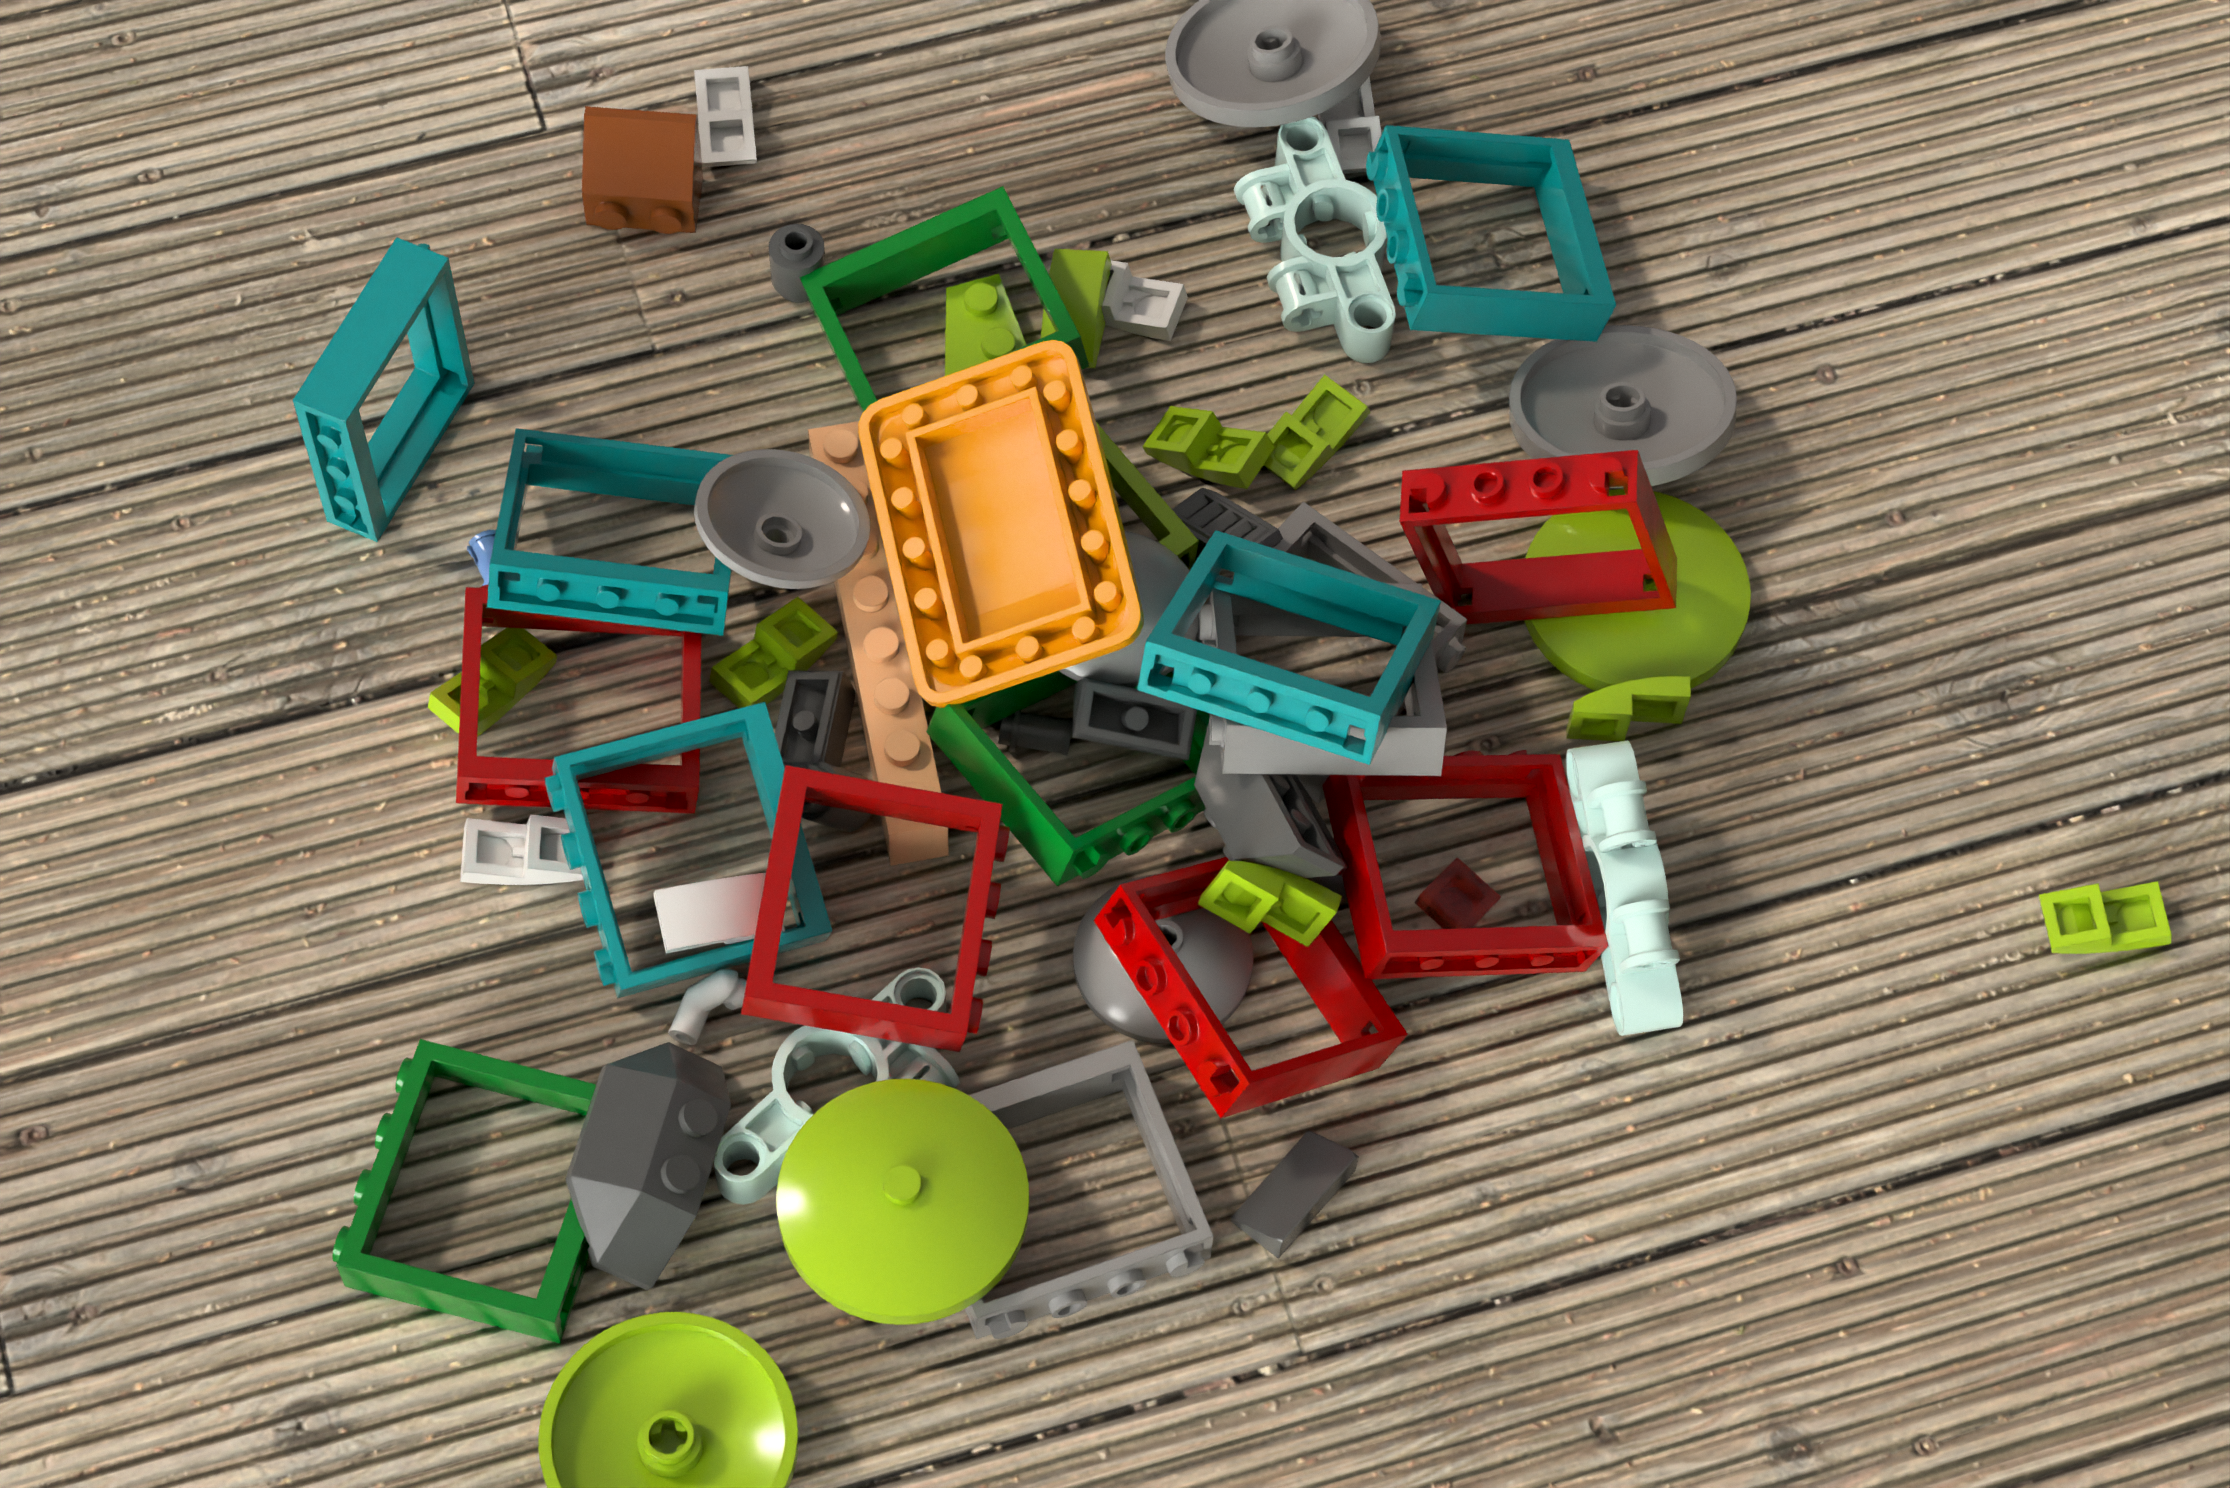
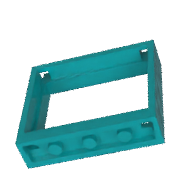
[1366,125,1616,342]
[293,237,475,542]
[487,428,733,636]
[1137,530,1441,765]
[545,702,833,999]

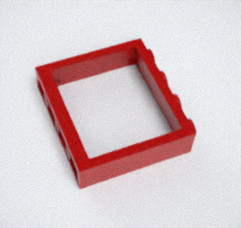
[1399,450,1677,625]
[456,585,702,814]
[1322,750,1609,979]
[741,765,1010,1052]
[1093,857,1408,1119]

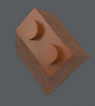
[582,106,703,234]

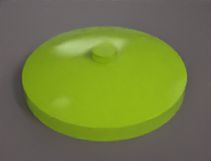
[1524,489,1751,691]
[776,1079,1029,1325]
[538,1312,799,1488]

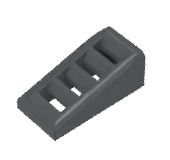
[1172,488,1283,558]

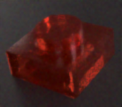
[1414,857,1501,929]

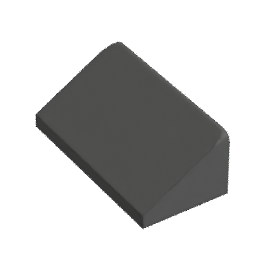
[775,670,856,767]
[1072,678,1197,761]
[1230,1130,1359,1259]

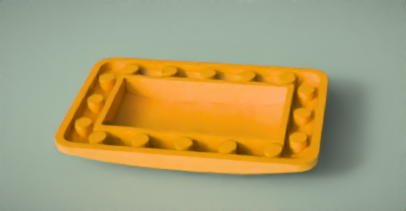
[858,340,1144,708]

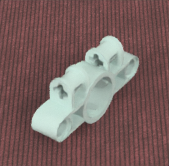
[1234,117,1396,363]
[1566,740,1683,1036]
[714,967,960,1205]

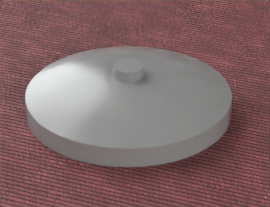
[1165,0,1381,127]
[1509,325,1737,488]

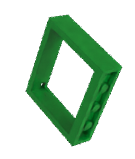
[800,186,1089,413]
[926,671,1210,887]
[332,1039,596,1343]

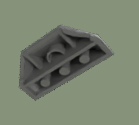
[1194,723,1349,878]
[565,1042,731,1290]

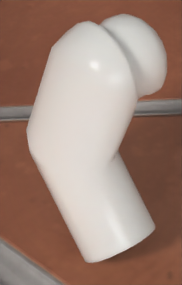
[668,969,747,1045]

